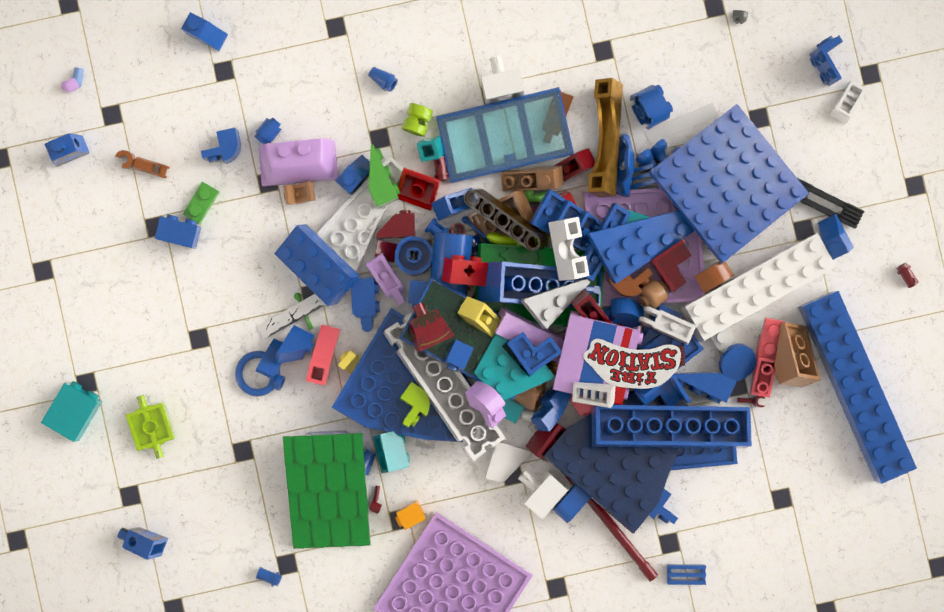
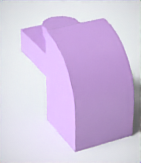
[465,381,506,428]

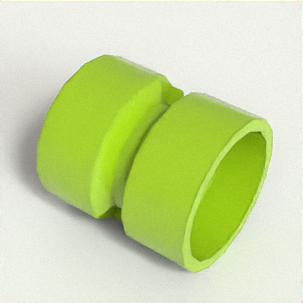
[401,103,433,137]

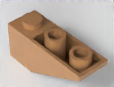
[500,165,564,191]

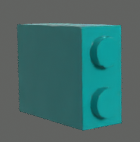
[41,381,103,442]

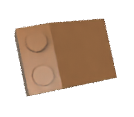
[467,190,534,244]
[775,322,820,388]

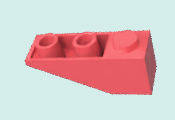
[306,325,340,386]

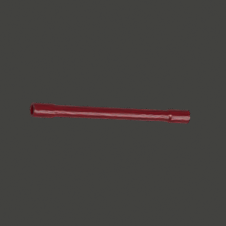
[565,476,658,582]

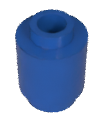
[254,117,282,144]

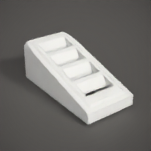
[829,80,867,124]
[572,382,615,408]

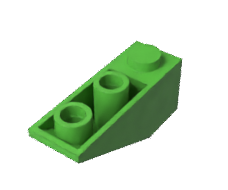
[369,145,400,209]

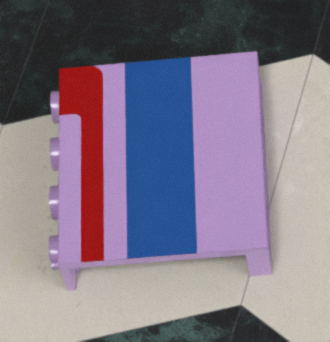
[553,310,643,405]

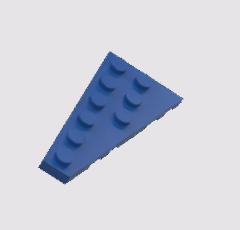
[586,210,695,284]

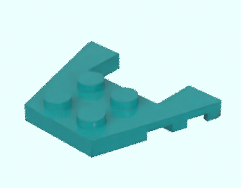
[473,333,555,400]

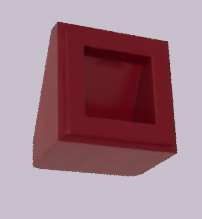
[375,240,397,263]

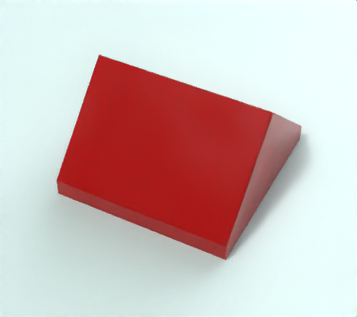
[397,168,441,211]

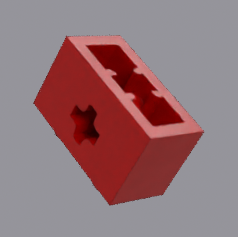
[442,254,488,286]

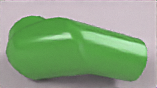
[524,189,551,203]

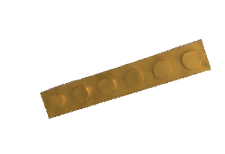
[588,78,623,197]

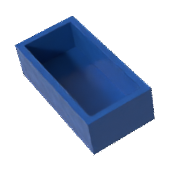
[274,224,360,306]

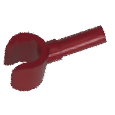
[737,396,765,408]
[370,486,382,514]

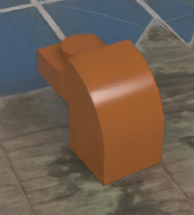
[694,261,734,293]
[607,268,653,297]

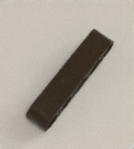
[464,189,548,251]

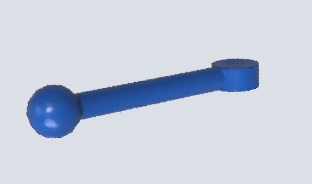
[462,216,491,244]

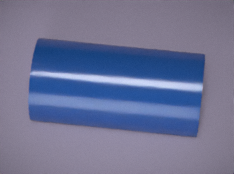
[427,231,473,313]

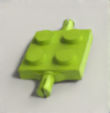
[126,395,175,459]

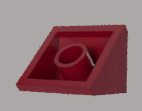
[525,423,566,462]

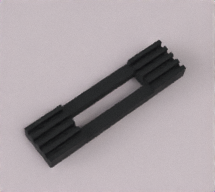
[798,178,865,229]

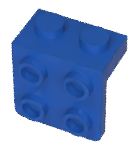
[809,35,843,86]

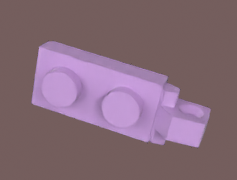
[366,253,406,305]

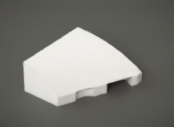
[485,442,531,483]

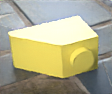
[458,296,501,337]

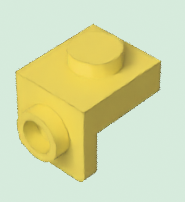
[338,350,361,374]

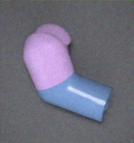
[61,67,84,92]

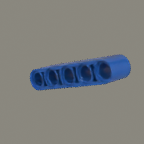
[552,484,591,523]

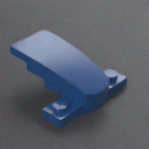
[529,189,631,281]

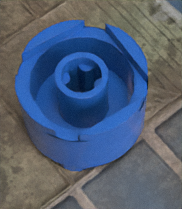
[630,84,673,130]
[395,236,433,276]

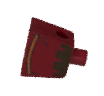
[409,302,454,353]

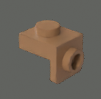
[283,181,316,205]

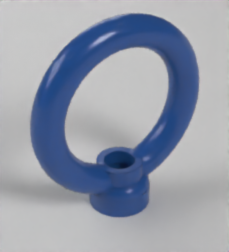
[235,351,285,397]

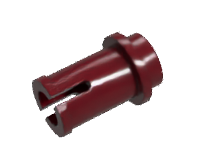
[433,156,449,182]
[896,263,919,288]

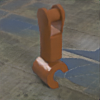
[115,150,170,178]

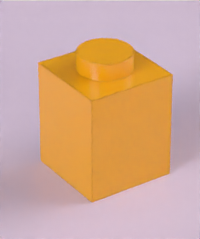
[395,500,426,530]

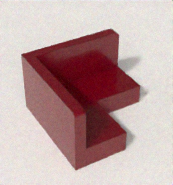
[649,239,692,293]

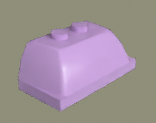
[258,138,338,187]

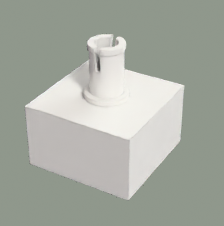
[481,56,524,104]
[518,470,568,519]

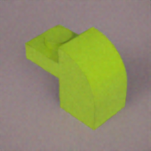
[400,382,430,428]

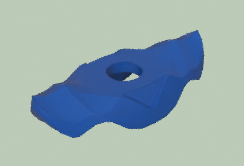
[616,134,634,197]

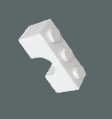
[548,217,589,281]

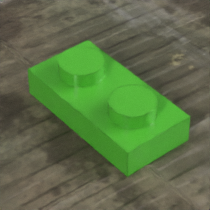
[183,182,220,224]

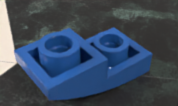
[256,338,283,379]

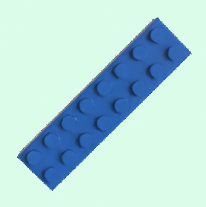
[591,405,752,448]

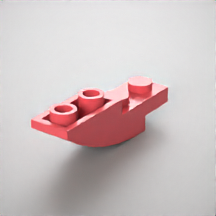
[750,317,785,398]

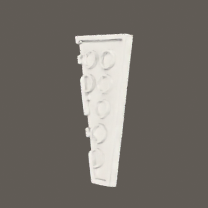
[317,156,403,272]

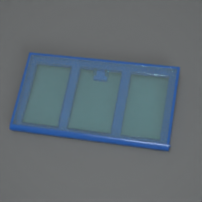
[436,87,574,183]

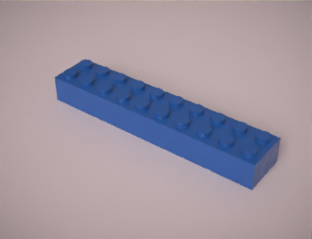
[798,291,917,484]

